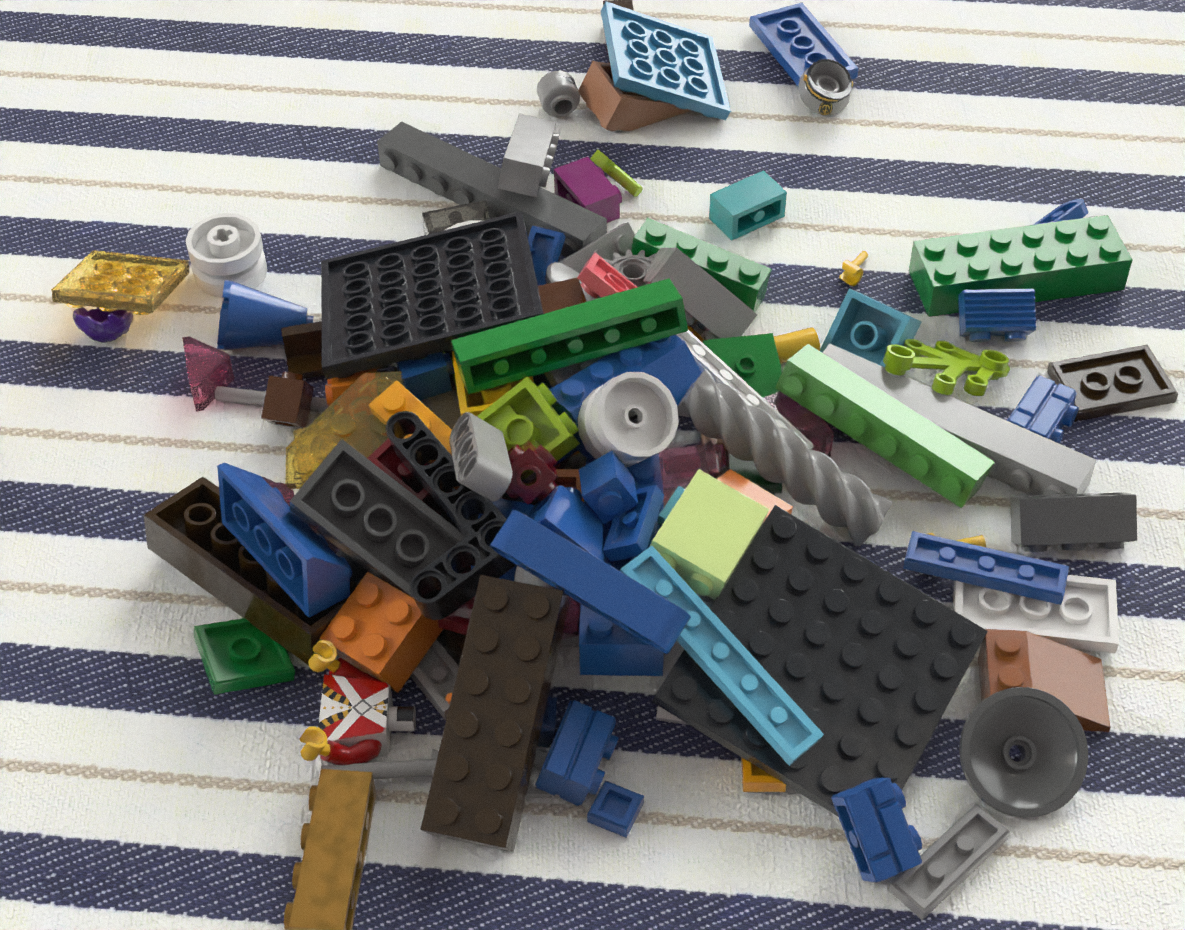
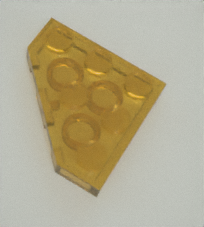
[285,371,403,489]

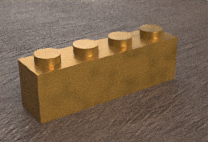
[284,769,376,930]

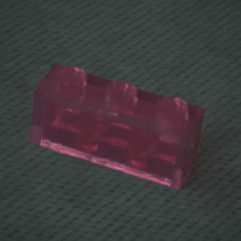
[659,437,726,489]

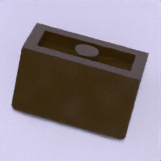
[281,321,324,379]

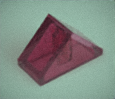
[182,336,235,412]

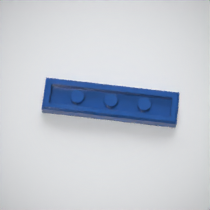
[903,531,1069,605]

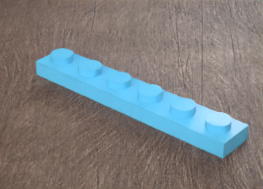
[620,545,824,766]

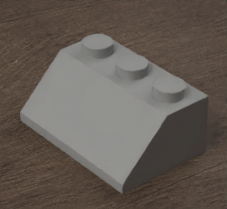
[643,248,758,340]

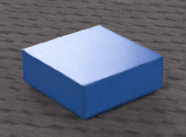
[587,781,644,838]

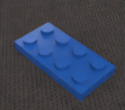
[749,3,858,87]

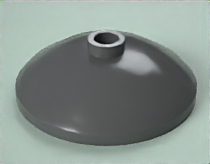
[959,687,1088,818]

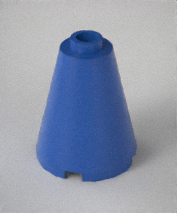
[217,280,314,350]

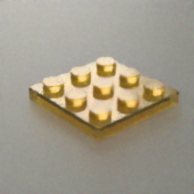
[51,250,190,315]

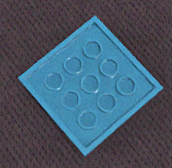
[601,2,731,120]

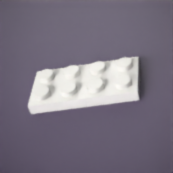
[953,575,1119,653]

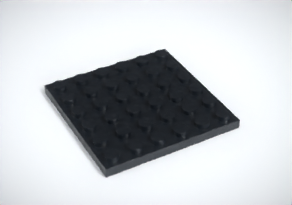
[321,211,544,380]
[652,505,988,816]

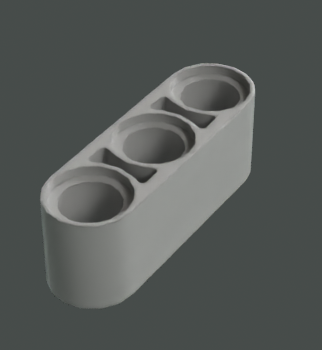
[449,412,512,502]

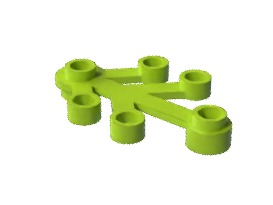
[883,339,1010,396]

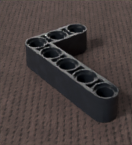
[386,411,516,620]

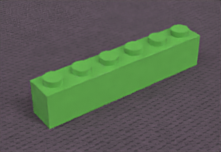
[775,344,995,508]

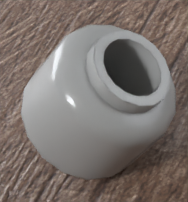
[537,71,580,117]

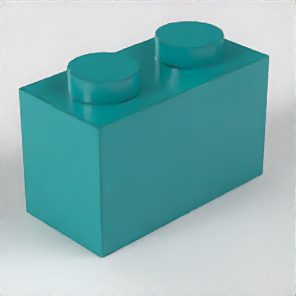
[709,170,787,241]

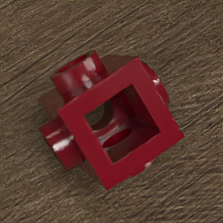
[505,440,558,504]

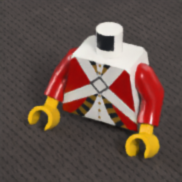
[299,640,416,765]

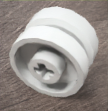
[186,213,267,298]
[578,372,679,467]

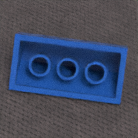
[549,335,702,462]
[217,462,352,617]

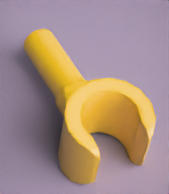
[839,251,868,287]

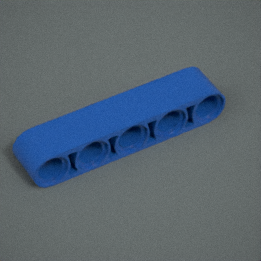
[490,510,691,654]

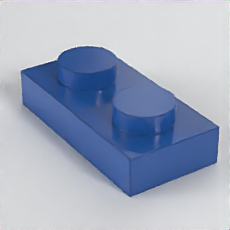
[602,485,664,562]

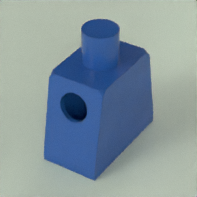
[528,486,604,562]

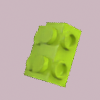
[477,377,580,480]

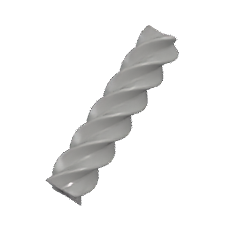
[677,368,893,547]

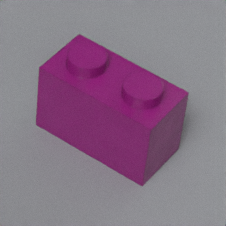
[554,157,622,223]

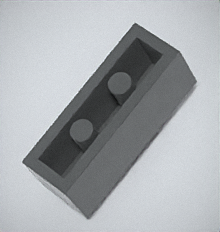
[1010,492,1137,552]

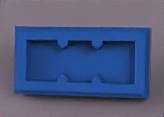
[528,225,566,286]

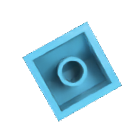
[820,289,922,367]

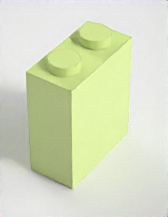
[650,469,770,600]

